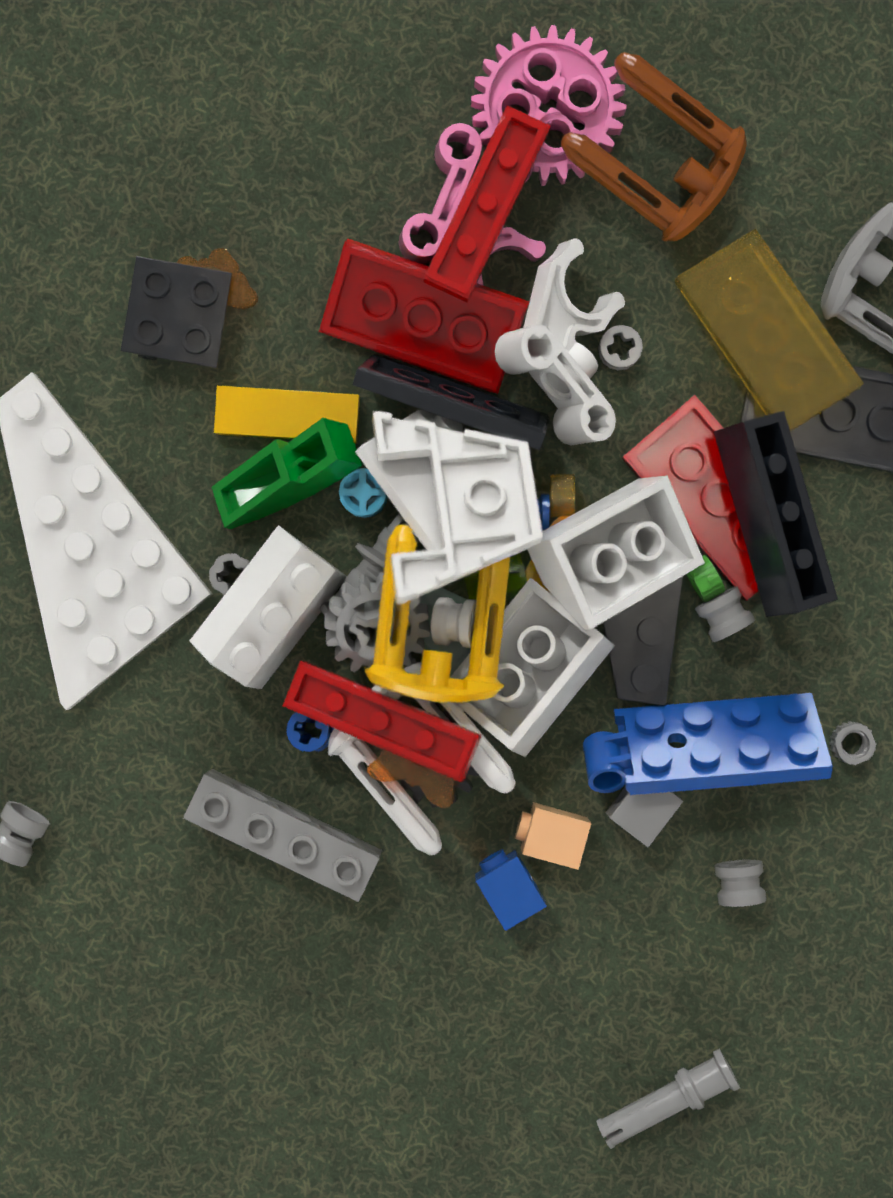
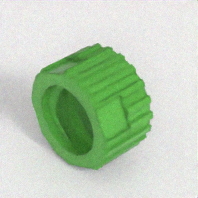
[686,555,725,602]

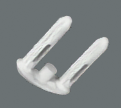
[328,662,515,855]

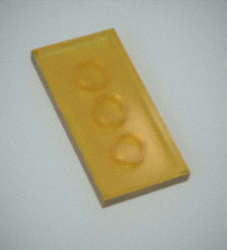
[675,228,864,432]

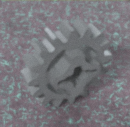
[324,572,430,672]

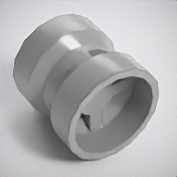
[0,801,50,867]

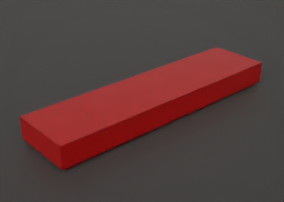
[423,105,551,303]
[283,661,482,782]

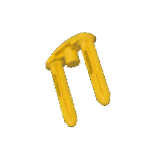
[365,524,510,702]

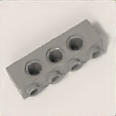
[183,769,382,902]

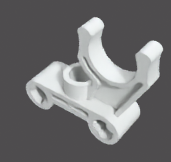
[495,239,625,445]

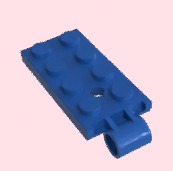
[583,693,833,795]

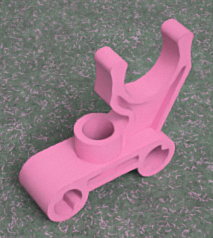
[399,123,546,286]

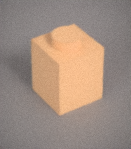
[515,802,591,870]

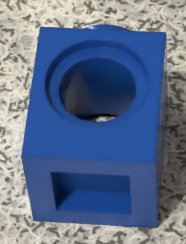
[475,849,547,931]

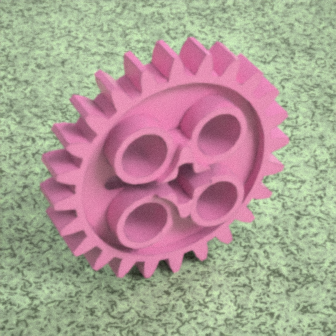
[471,25,627,186]

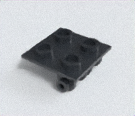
[121,256,232,368]

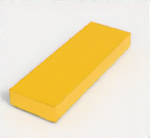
[214,385,360,444]

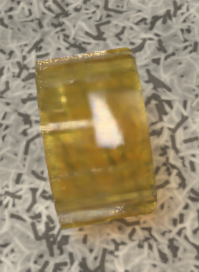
[549,474,575,517]

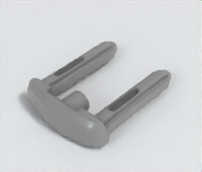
[821,202,893,354]

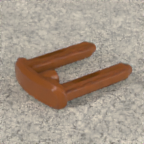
[561,52,747,242]

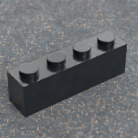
[714,410,838,617]

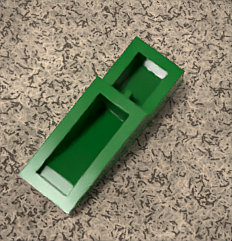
[211,418,362,529]

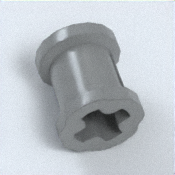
[209,554,250,595]

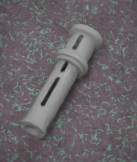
[597,1048,740,1149]

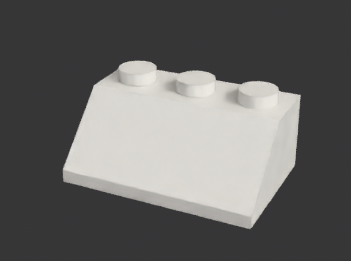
[355,409,463,550]
[527,476,705,630]
[190,525,347,689]
[450,578,615,757]

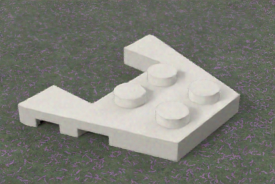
[372,411,543,604]

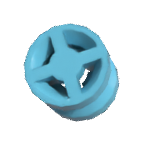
[339,468,388,518]

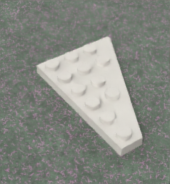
[0,372,213,710]

